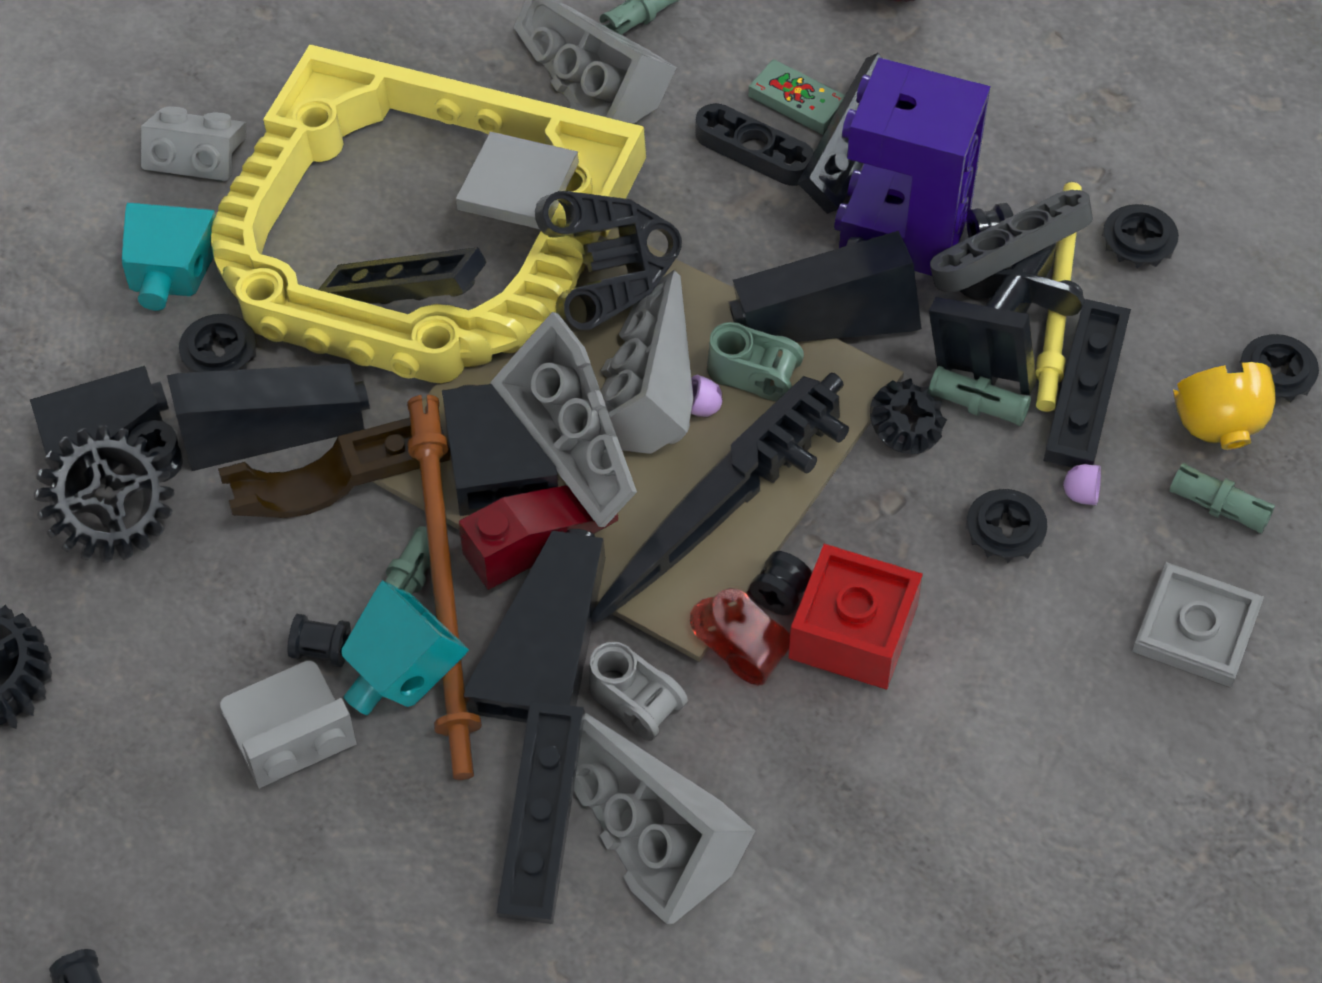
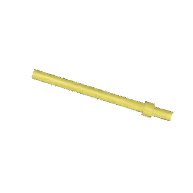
[1035,182,1082,412]

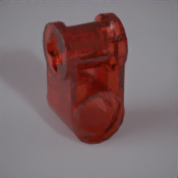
[690,588,790,686]

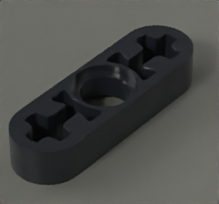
[695,103,814,186]

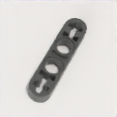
[930,190,1093,292]

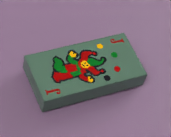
[748,59,845,135]

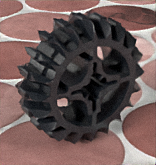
[34,426,175,563]
[0,605,52,729]

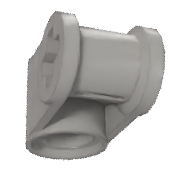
[589,642,688,741]

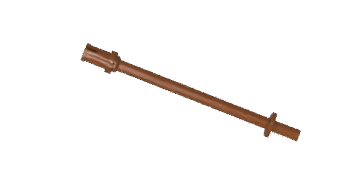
[407,395,482,780]

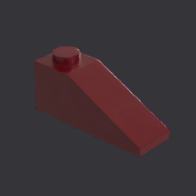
[458,485,618,590]

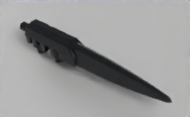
[591,373,849,623]

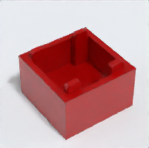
[788,543,923,690]

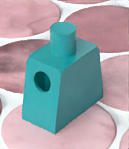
[122,202,216,311]
[342,580,469,715]

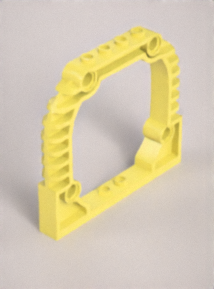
[211,45,646,384]

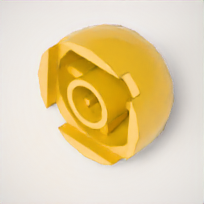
[1173,362,1276,450]

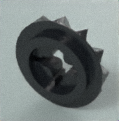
[1102,204,1179,269]
[179,314,256,372]
[1240,334,1319,403]
[870,378,947,454]
[966,489,1047,563]

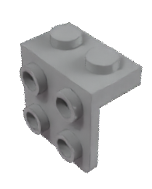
[220,661,357,788]

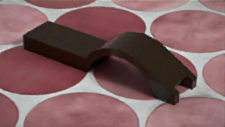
[218,417,450,518]

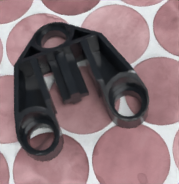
[535,191,682,332]

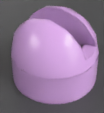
[691,375,722,417]
[1063,464,1101,505]

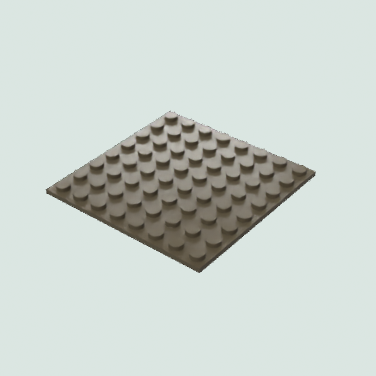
[372,229,904,662]

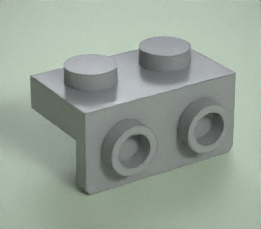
[141,107,246,181]

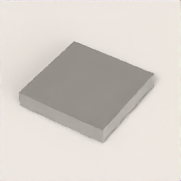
[456,131,579,229]
[1132,562,1264,688]

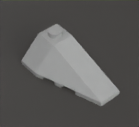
[514,0,677,124]
[600,270,694,454]
[490,312,637,527]
[574,713,755,924]

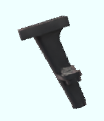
[929,243,1085,396]

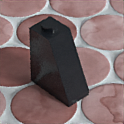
[30,366,169,498]
[442,384,558,516]

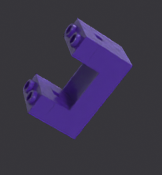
[834,57,991,276]

